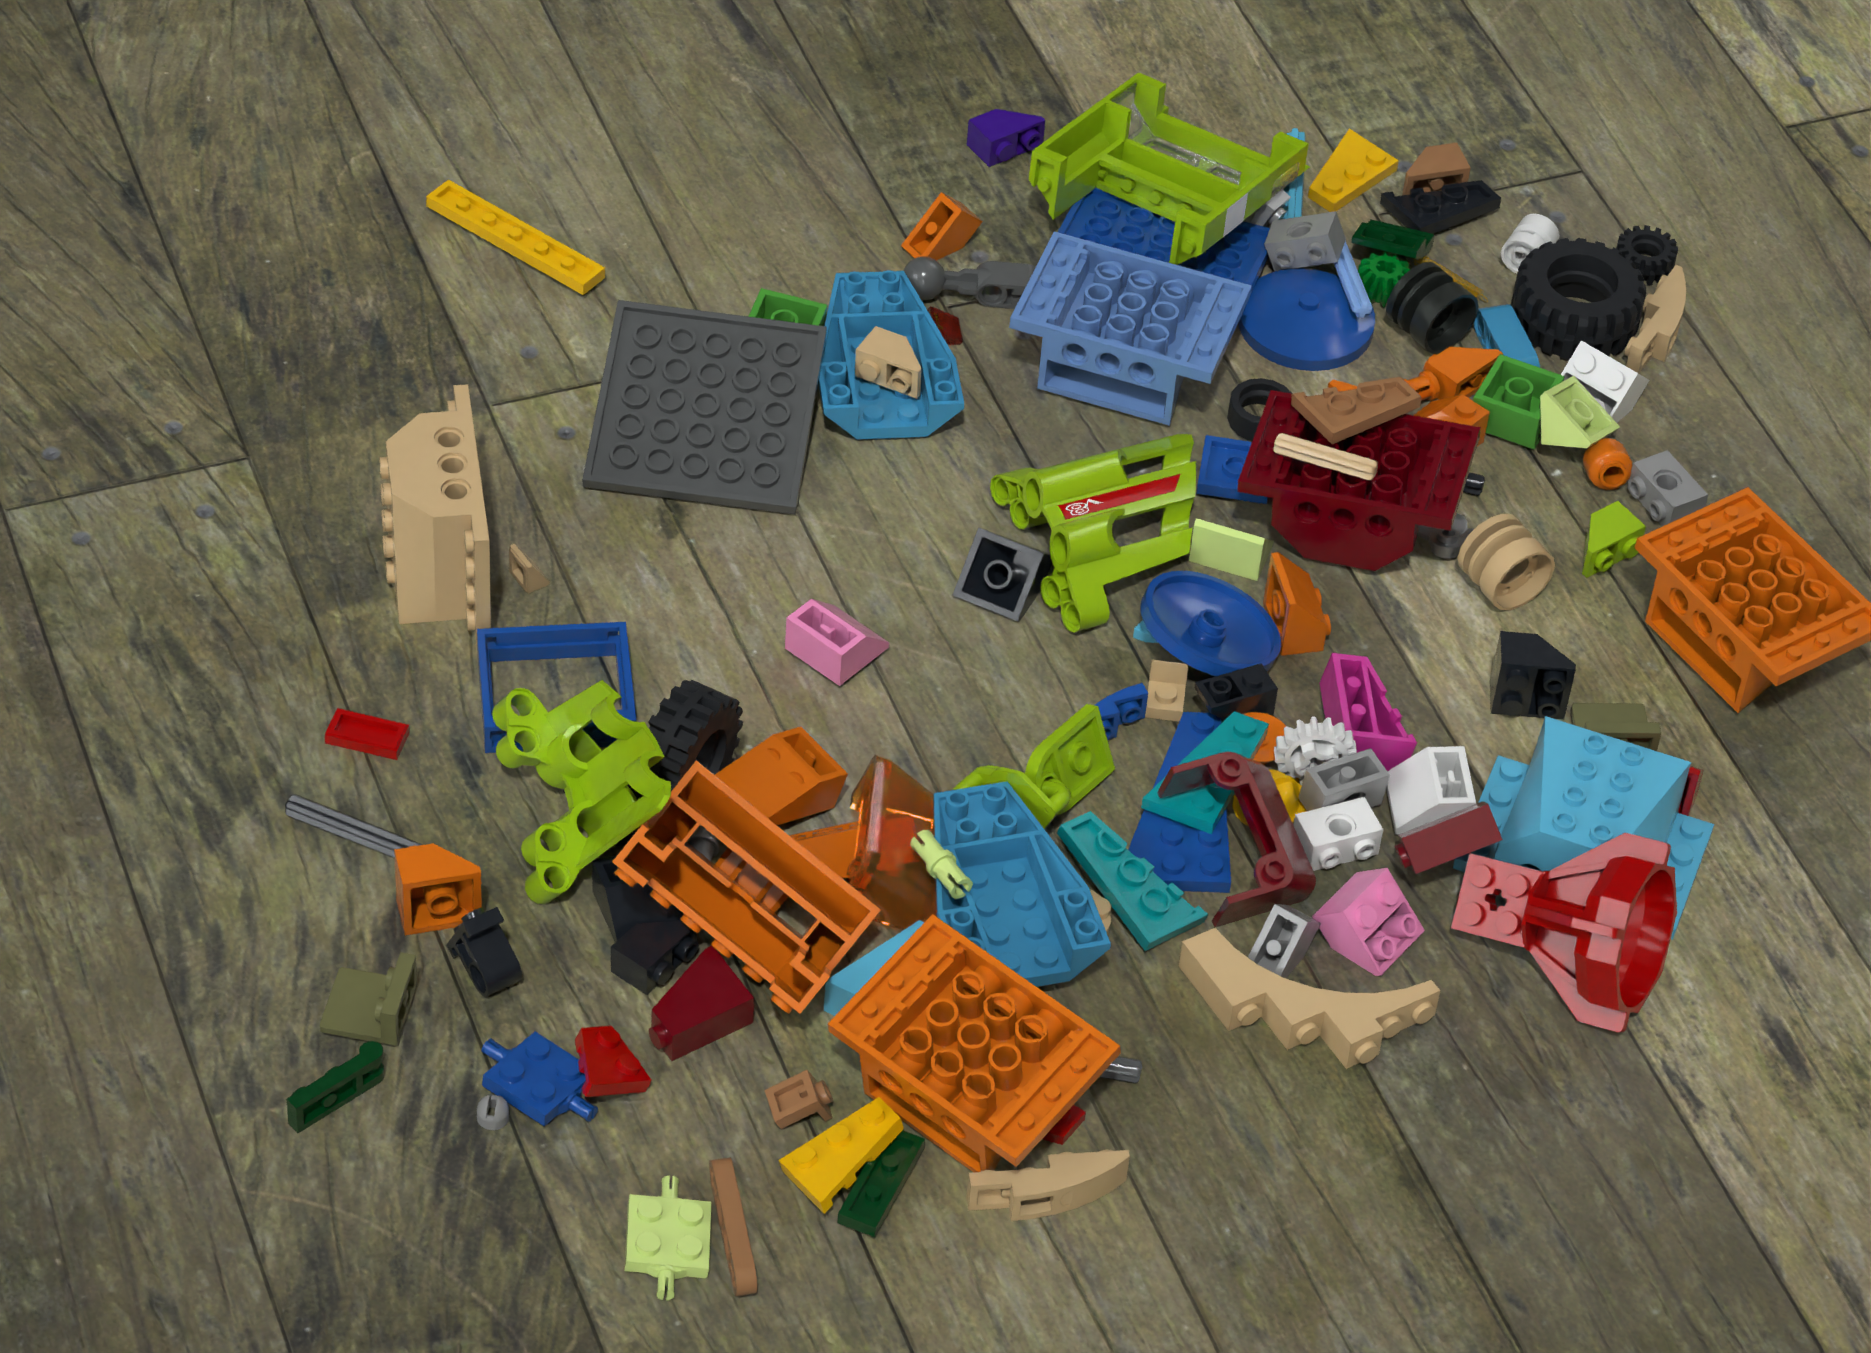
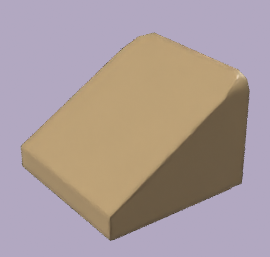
[509,544,550,594]

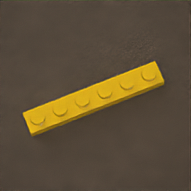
[426,179,605,295]

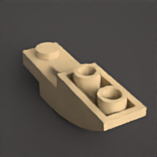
[1624,265,1686,374]
[966,1149,1130,1221]

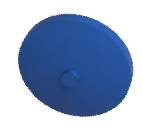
[1238,268,1375,371]
[1140,571,1281,676]

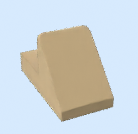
[1145,659,1189,722]

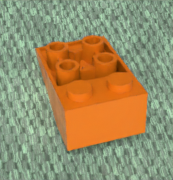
[715,726,848,825]

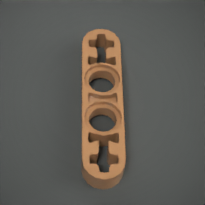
[709,1157,757,1296]

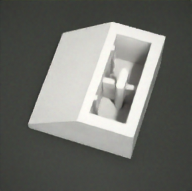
[1561,341,1650,423]
[1386,746,1476,834]

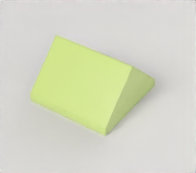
[1540,376,1620,448]
[1189,518,1274,581]

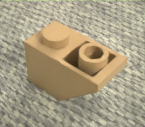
[855,326,921,399]

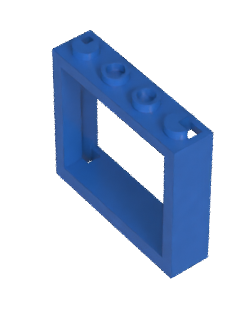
[477,622,636,753]

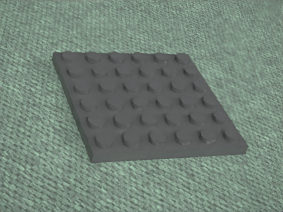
[582,300,827,515]

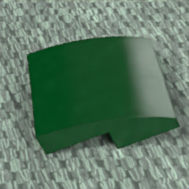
[1351,219,1434,259]

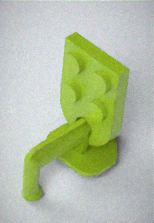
[952,704,1115,829]

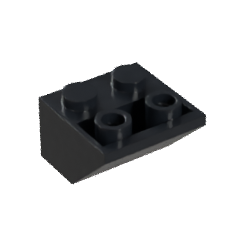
[1489,631,1576,720]
[592,854,684,942]

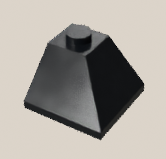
[953,527,1052,622]

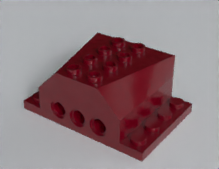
[1237,390,1481,571]

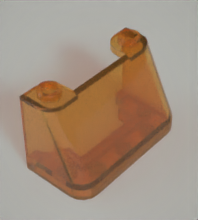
[847,755,937,930]

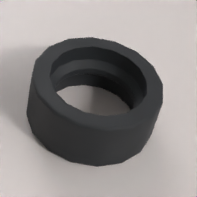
[1227,378,1293,441]

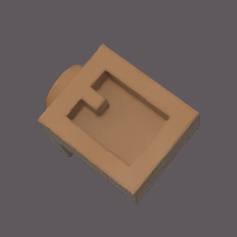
[764,1070,833,1129]

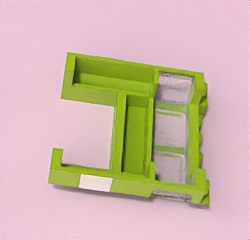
[1028,72,1310,265]

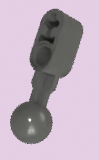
[903,256,1036,309]

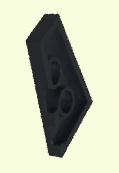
[1380,180,1501,234]

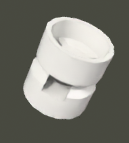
[1501,214,1560,274]

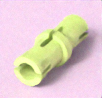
[910,830,973,899]

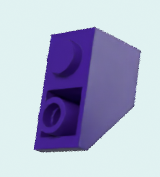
[967,109,1045,167]

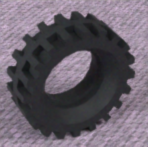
[628,680,743,800]

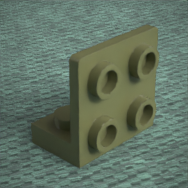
[1571,703,1661,751]
[320,952,417,1046]

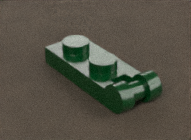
[286,1041,384,1133]

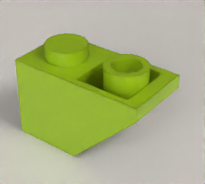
[1582,501,1646,578]

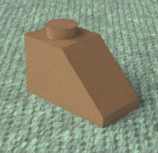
[1402,143,1471,195]

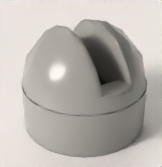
[477,1094,509,1130]

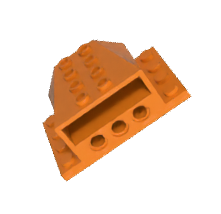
[1635,487,1871,713]
[828,914,1121,1172]

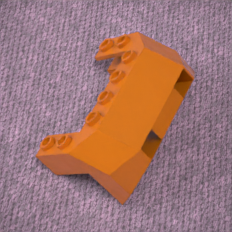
[612,760,881,1014]

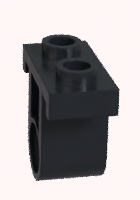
[446,907,522,997]

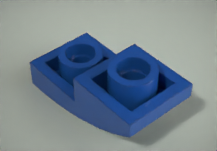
[1095,683,1148,740]

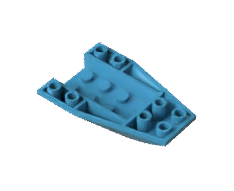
[818,270,964,440]
[933,781,1111,987]

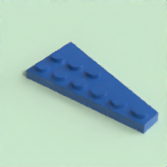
[1128,712,1231,893]

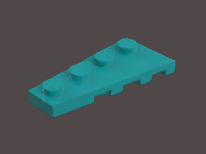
[1141,711,1269,834]
[1057,811,1209,951]

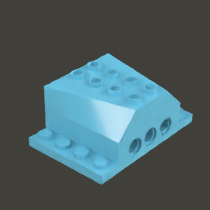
[1453,716,1714,940]

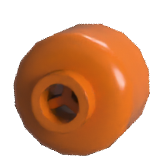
[1583,438,1632,490]

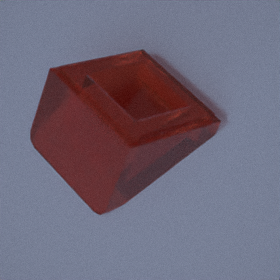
[927,306,963,345]

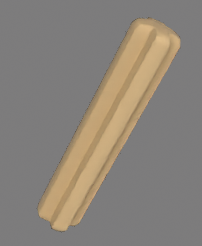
[1274,433,1378,481]

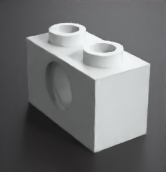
[1293,797,1383,871]

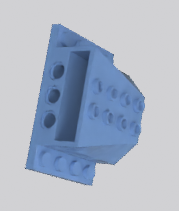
[1009,231,1252,426]

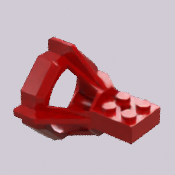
[1451,833,1677,1033]

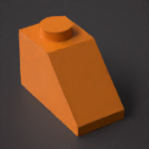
[901,192,983,261]
[1423,347,1503,400]

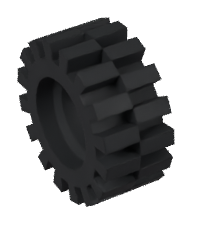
[1616,225,1678,286]

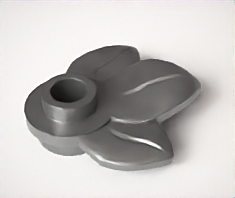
[1418,513,1474,559]

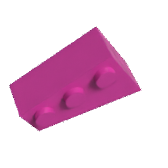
[1319,653,1417,771]

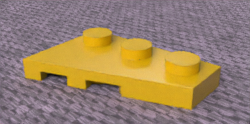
[1308,128,1399,212]
[779,1097,904,1214]

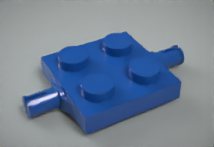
[481,1031,598,1126]

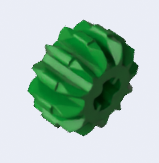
[1358,252,1410,307]

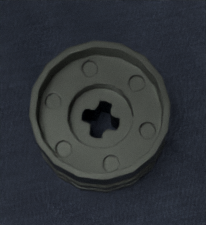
[1386,262,1479,354]

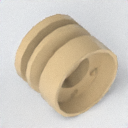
[1457,514,1555,610]

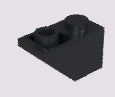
[1194,663,1278,720]
[611,920,699,995]

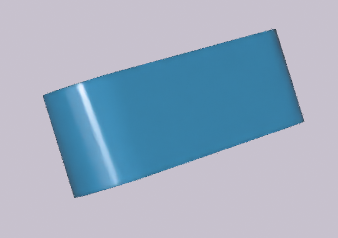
[1473,304,1540,368]

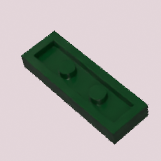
[837,1130,925,1237]

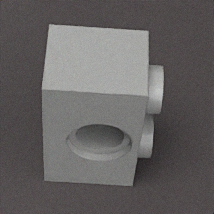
[1264,211,1346,271]
[1627,450,1708,526]
[1298,748,1390,811]

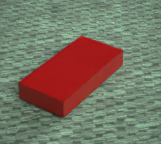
[325,708,409,760]

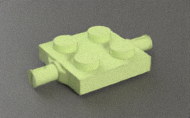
[624,1175,711,1300]

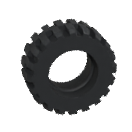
[1511,238,1646,361]

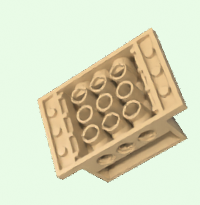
[379,384,491,645]

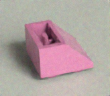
[785,599,889,686]
[1312,868,1425,976]

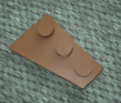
[1291,377,1421,444]

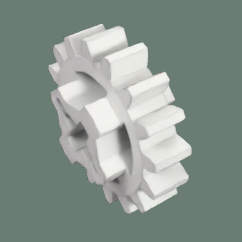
[1274,717,1357,785]

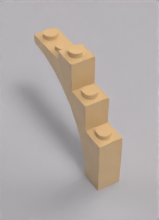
[1179,928,1440,1069]

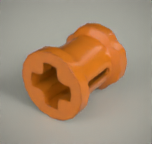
[1402,370,1440,401]

